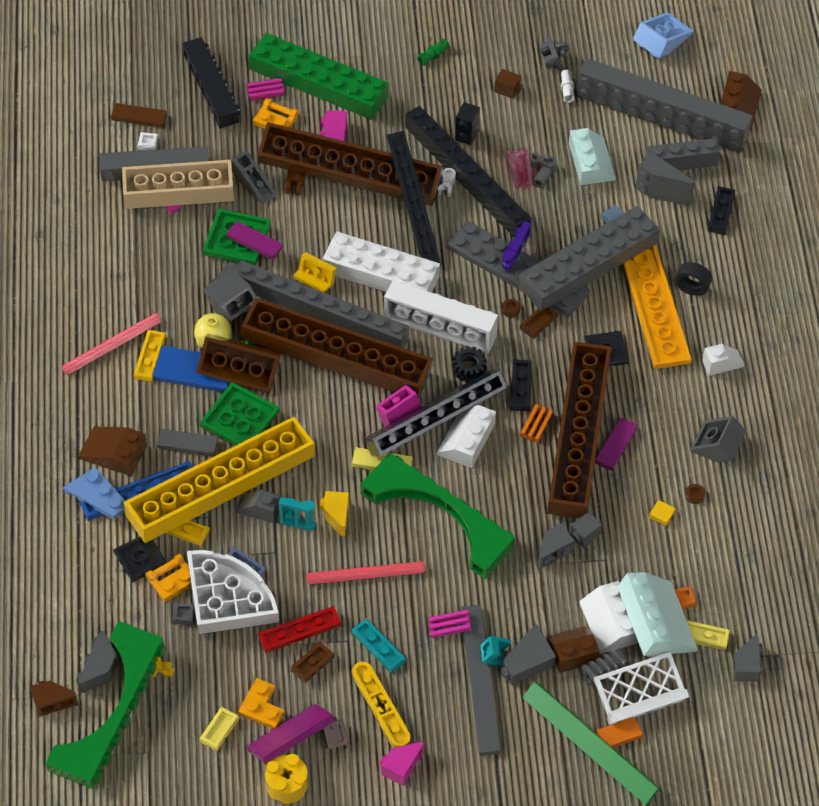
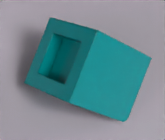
[480,636,511,667]

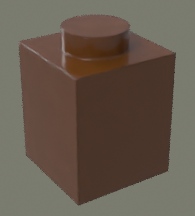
[494,69,523,99]

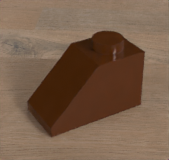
[30,681,78,717]

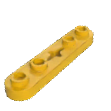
[352,662,410,748]

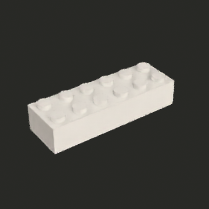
[322,231,440,293]
[384,280,498,354]

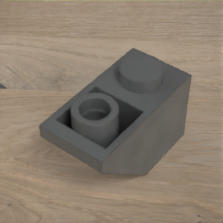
[538,523,574,568]
[733,636,764,682]

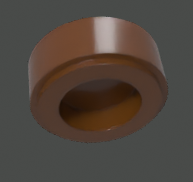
[502,299,521,318]
[685,484,705,504]

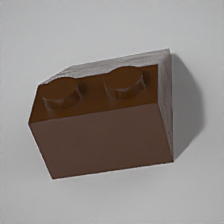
[78,426,147,476]

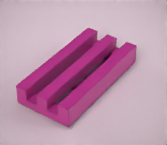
[247,78,284,101]
[429,609,471,639]

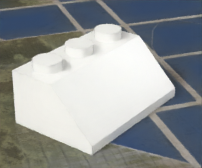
[437,405,496,468]
[579,581,638,654]

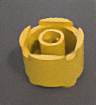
[265,754,308,804]

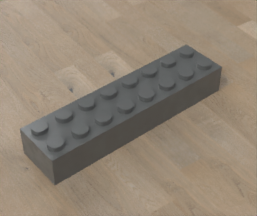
[519,206,660,312]

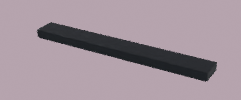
[386,131,441,266]

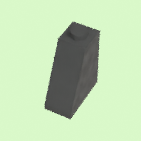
[501,624,556,685]

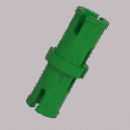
[417,38,450,65]

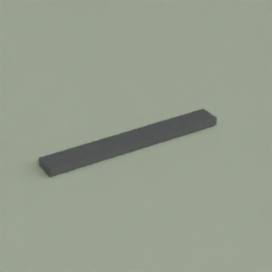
[461,605,501,756]

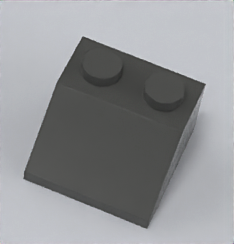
[690,416,746,462]

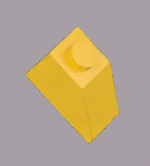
[320,491,349,536]

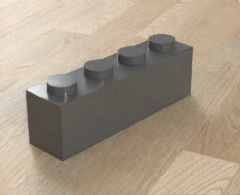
[644,138,720,170]

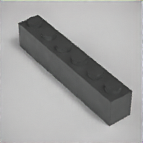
[99,146,209,181]

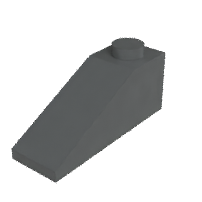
[231,150,277,204]

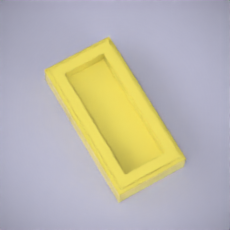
[199,707,239,751]

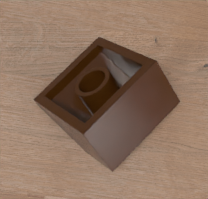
[546,626,600,673]

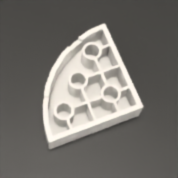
[187,550,279,634]

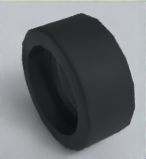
[675,262,712,296]

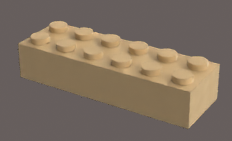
[122,160,234,209]

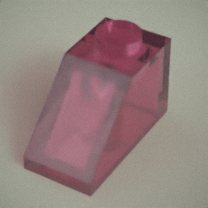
[507,148,533,188]

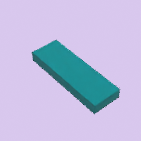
[351,618,406,674]

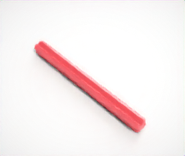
[62,313,161,375]
[306,561,425,585]

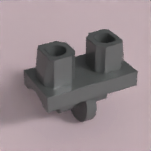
[539,35,569,69]

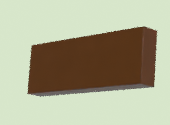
[111,103,167,128]

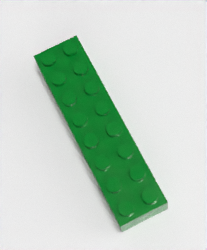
[248,33,389,120]

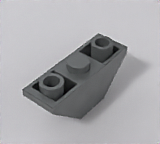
[76,630,118,693]

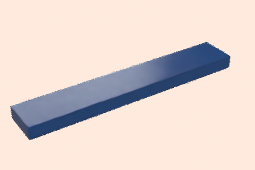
[80,461,192,521]

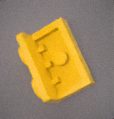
[293,252,337,293]

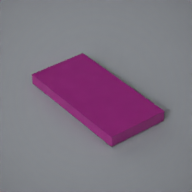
[246,704,335,764]

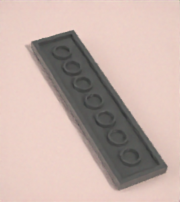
[447,221,590,318]

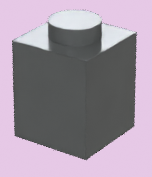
[570,512,602,548]

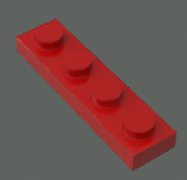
[258,606,341,653]

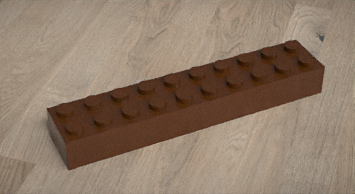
[257,122,442,207]
[241,298,433,398]
[547,342,611,518]

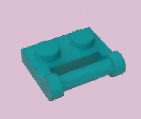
[278,497,316,531]

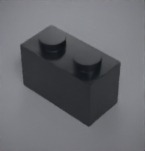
[455,102,480,145]

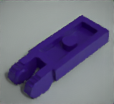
[502,221,531,270]

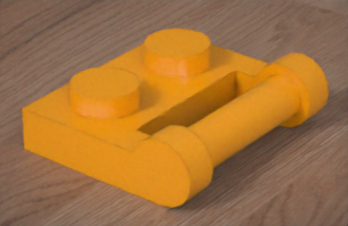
[253,98,299,129]
[145,553,192,602]

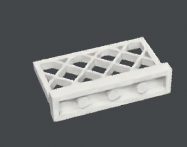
[593,652,690,725]

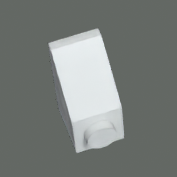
[702,344,745,376]

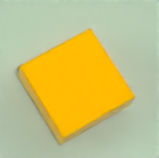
[649,500,676,526]

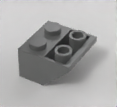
[203,269,257,322]

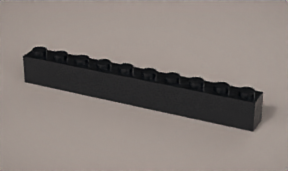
[405,105,531,238]

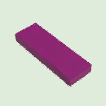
[226,221,283,260]
[595,417,638,471]

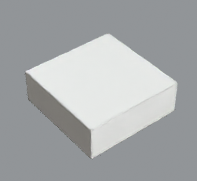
[137,132,159,150]

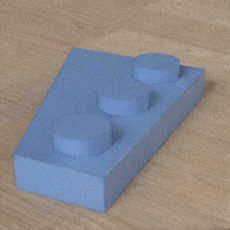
[63,467,125,520]

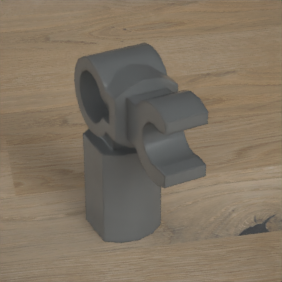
[528,153,557,188]

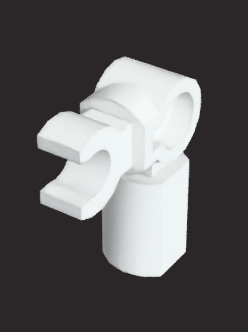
[438,168,456,197]

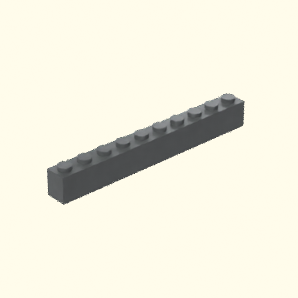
[235,260,409,348]

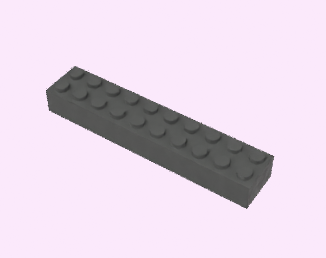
[576,58,753,153]

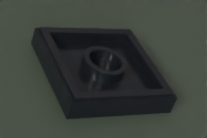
[584,331,629,367]
[113,537,167,583]

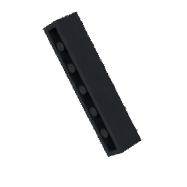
[182,37,241,129]

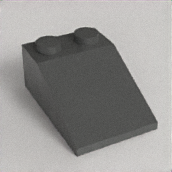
[636,152,695,206]

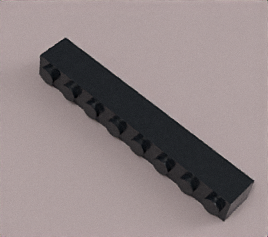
[364,370,507,456]

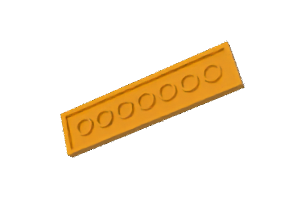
[622,244,692,369]

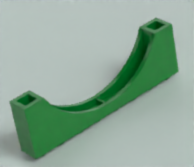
[360,453,515,579]
[45,621,166,789]

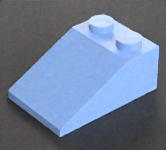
[633,12,694,58]

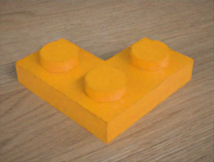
[238,678,285,729]

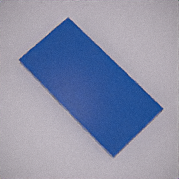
[153,346,230,392]

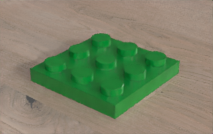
[202,208,271,266]
[199,382,280,446]

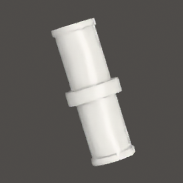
[561,70,575,103]

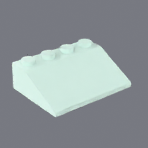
[617,572,698,656]

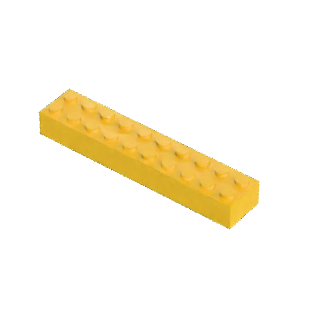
[124,417,315,543]

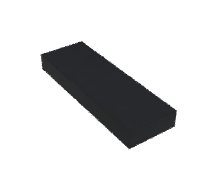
[707,186,736,235]
[511,360,532,411]

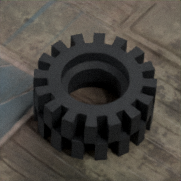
[452,346,487,382]

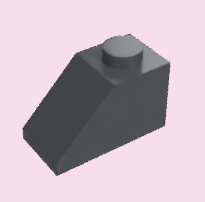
[237,490,280,523]

